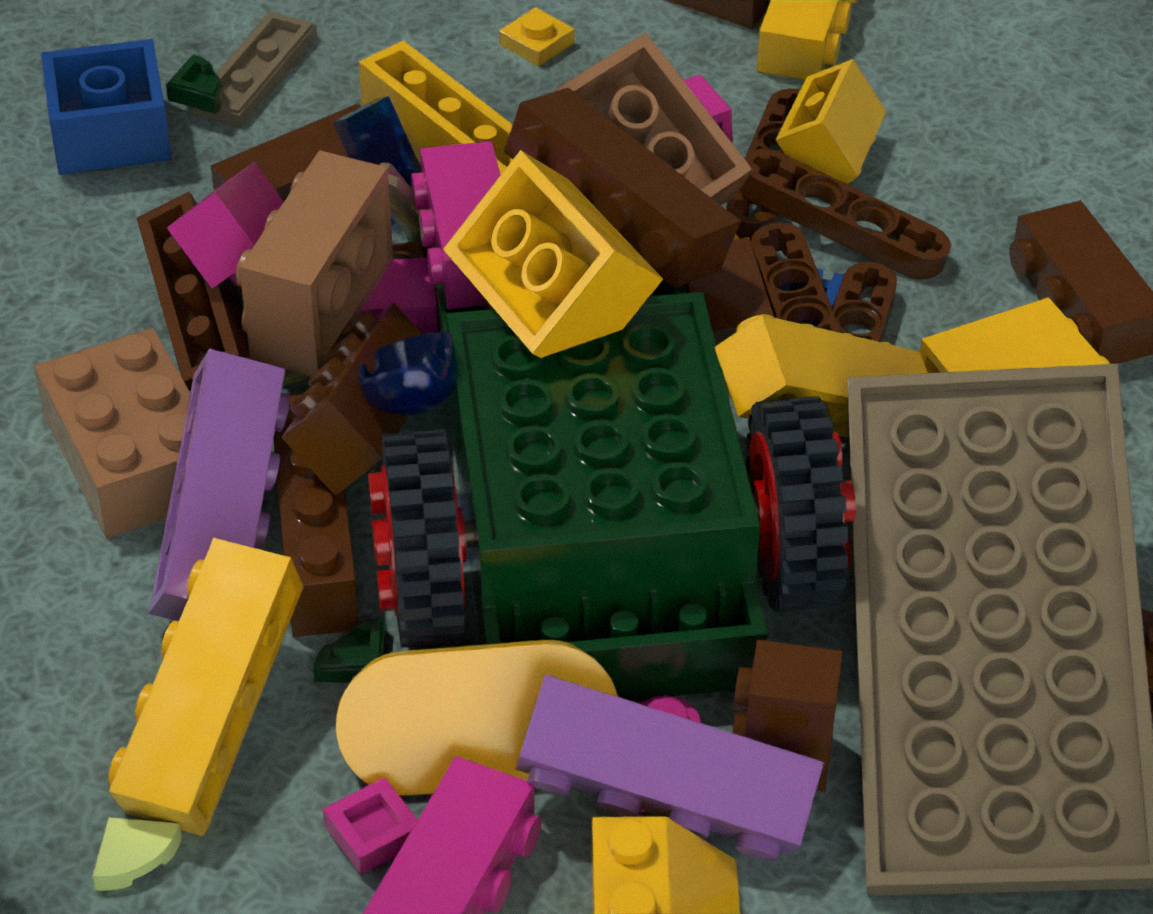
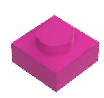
[323,777,418,875]

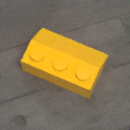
[443,150,663,358]
[591,817,740,914]

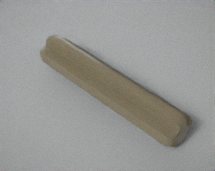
[380,162,426,242]

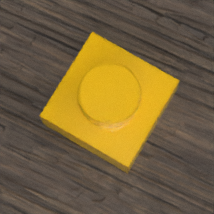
[499,7,575,67]

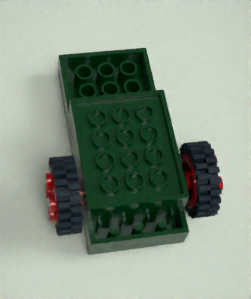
[368,246,856,701]

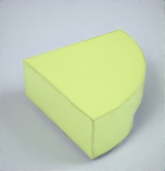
[92,817,182,891]

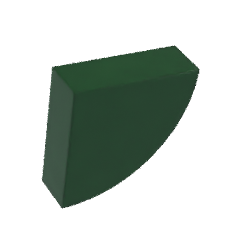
[166,54,223,114]
[313,619,386,683]

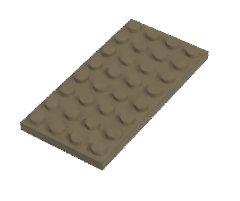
[847,364,1153,896]

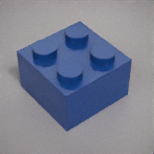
[41,39,172,175]

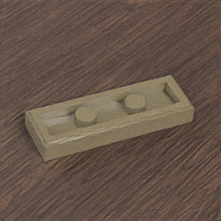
[192,12,317,128]

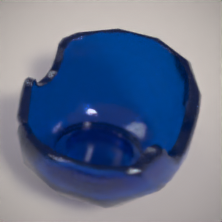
[359,331,459,416]

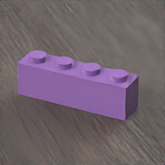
[148,349,290,621]
[516,674,824,861]

